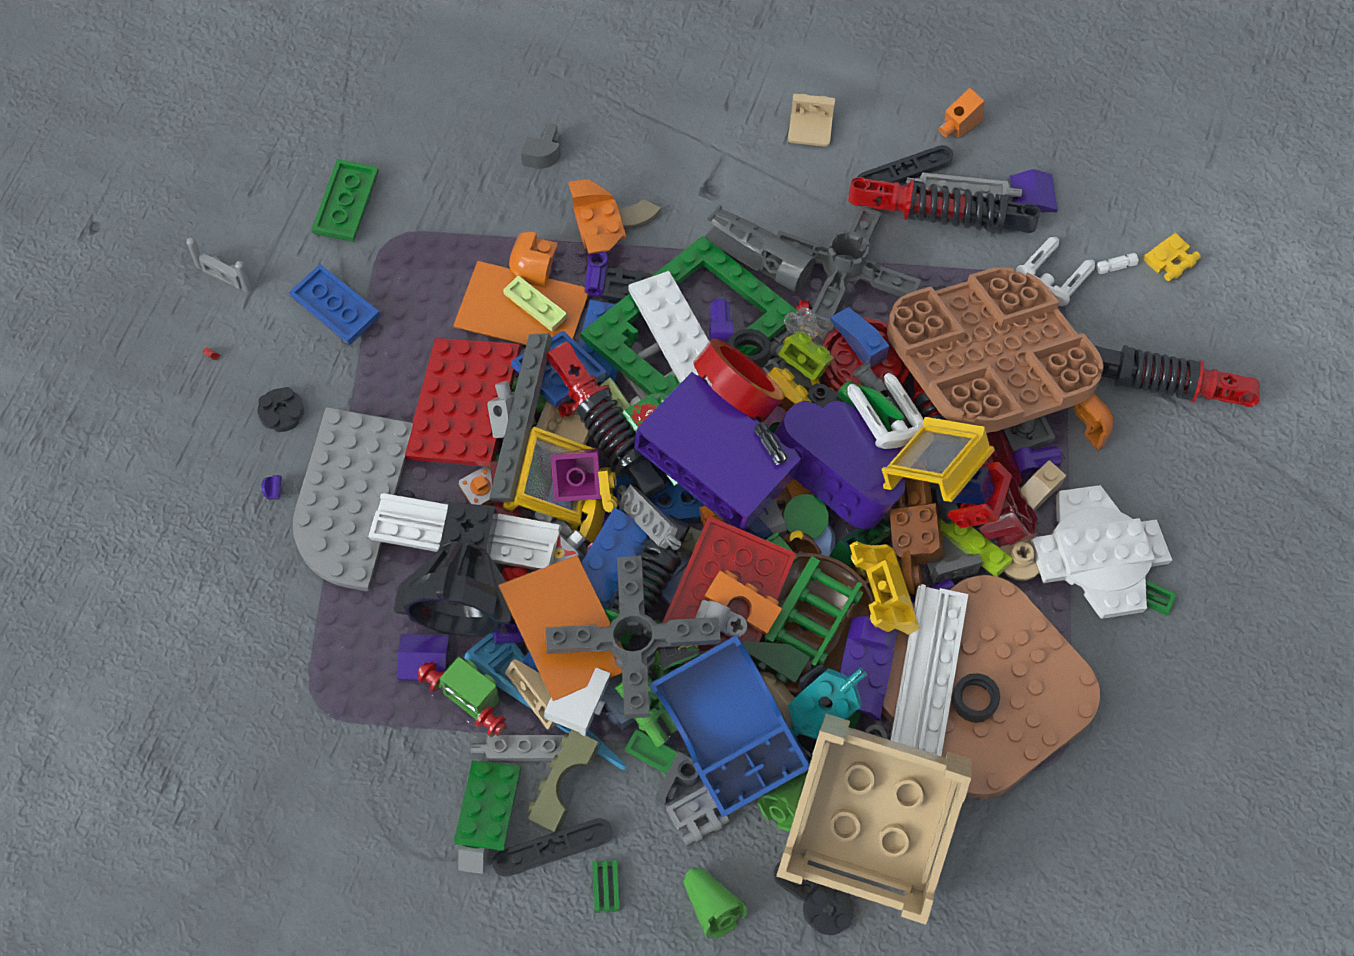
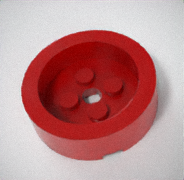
[821,318,910,397]
[693,338,784,421]

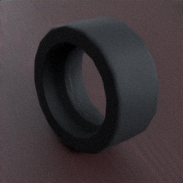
[728,329,771,368]
[952,673,1001,723]

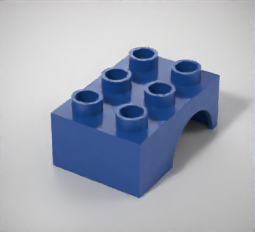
[649,634,811,817]

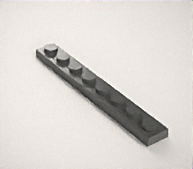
[489,333,553,502]

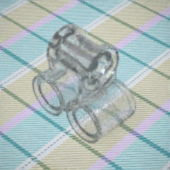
[784,307,834,346]

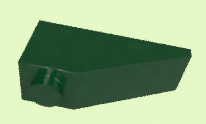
[829,519,892,568]

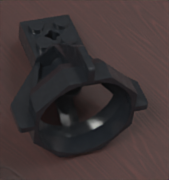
[394,502,512,637]

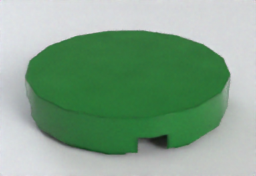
[782,494,828,539]

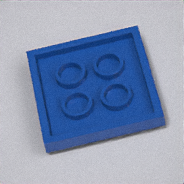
[511,331,607,408]

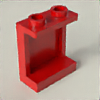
[948,462,1012,528]

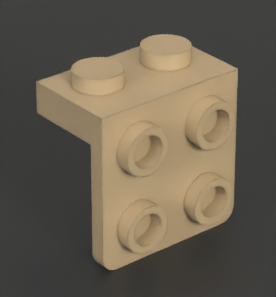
[788,93,835,147]
[536,401,590,454]

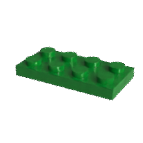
[312,159,379,242]
[454,760,521,851]

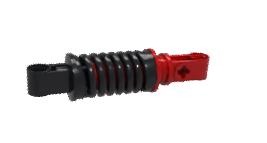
[546,341,665,499]
[1095,345,1260,407]

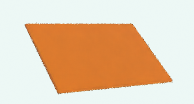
[453,261,588,345]
[498,555,623,701]

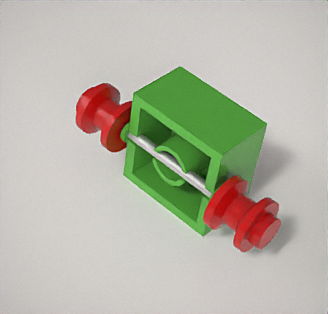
[417,657,506,737]

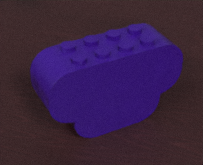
[773,401,905,530]

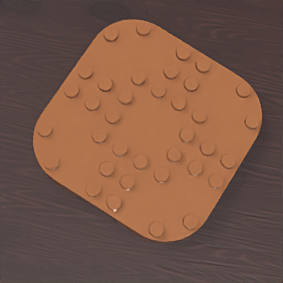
[887,267,1103,433]
[881,575,1100,800]

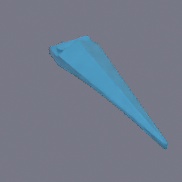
[464,633,626,770]

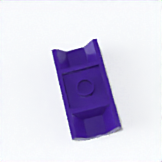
[840,616,898,721]

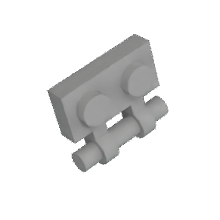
[666,786,729,846]

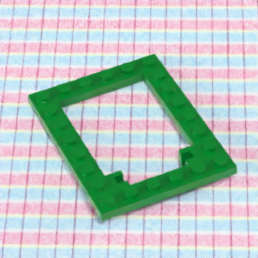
[580,236,799,396]

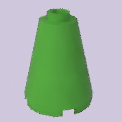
[757,769,817,832]
[683,868,748,939]

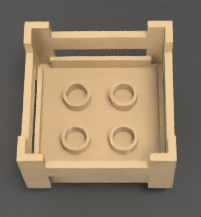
[777,714,972,925]

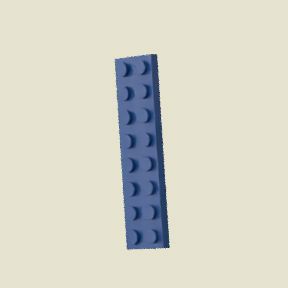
[522,508,651,672]

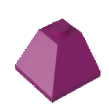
[551,449,601,502]

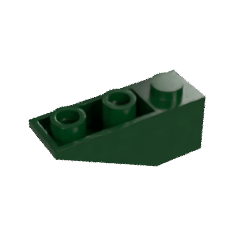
[743,641,810,684]

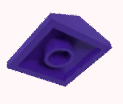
[1010,169,1058,213]
[397,634,449,681]

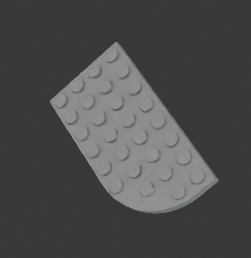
[293,407,413,592]

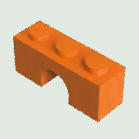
[703,570,782,635]

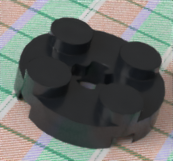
[258,387,304,432]
[803,884,854,935]

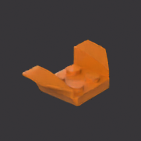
[568,179,626,254]

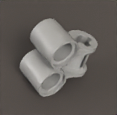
[695,600,747,636]

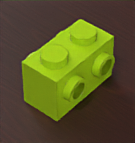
[778,331,834,381]

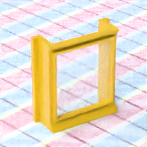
[882,417,995,502]
[503,427,594,531]

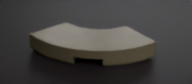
[617,199,661,230]

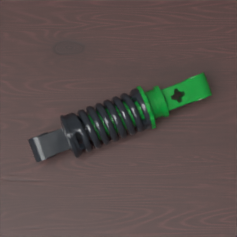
[604,514,691,647]

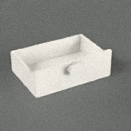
[544,668,610,736]

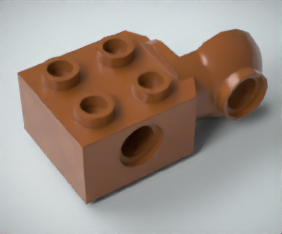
[890,503,945,596]

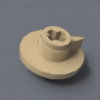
[1000,539,1040,581]

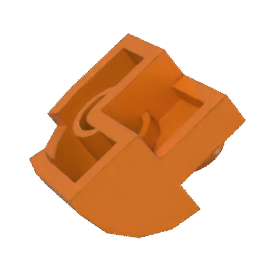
[509,232,558,287]
[1073,393,1114,451]

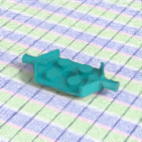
[788,667,867,740]

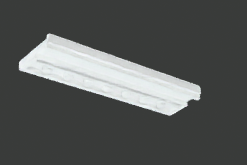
[368,493,562,570]
[890,584,968,756]

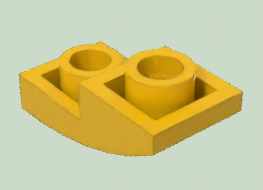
[579,497,605,543]

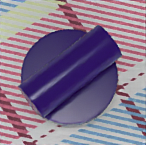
[261,475,282,500]

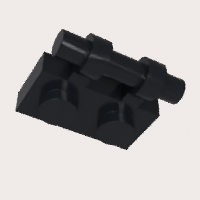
[603,266,652,302]

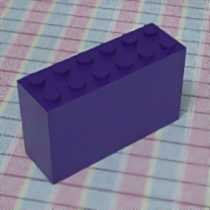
[634,372,801,531]

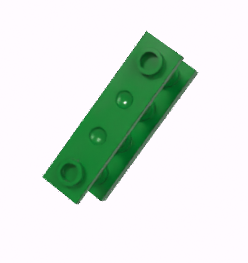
[764,556,864,669]

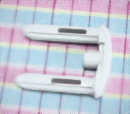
[1016,237,1095,306]
[847,373,924,449]

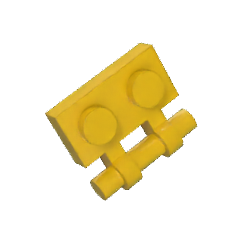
[1143,232,1201,281]
[598,467,619,512]

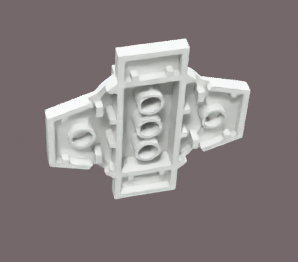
[1029,485,1172,619]

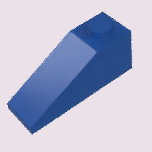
[830,307,889,368]

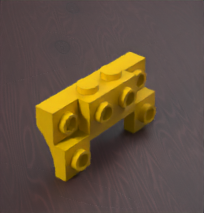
[850,541,920,635]

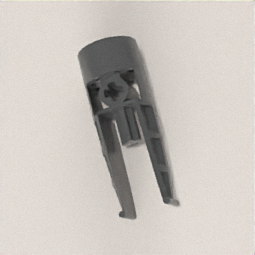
[705,205,816,293]

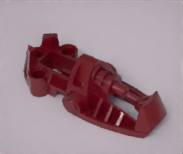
[979,430,1038,547]

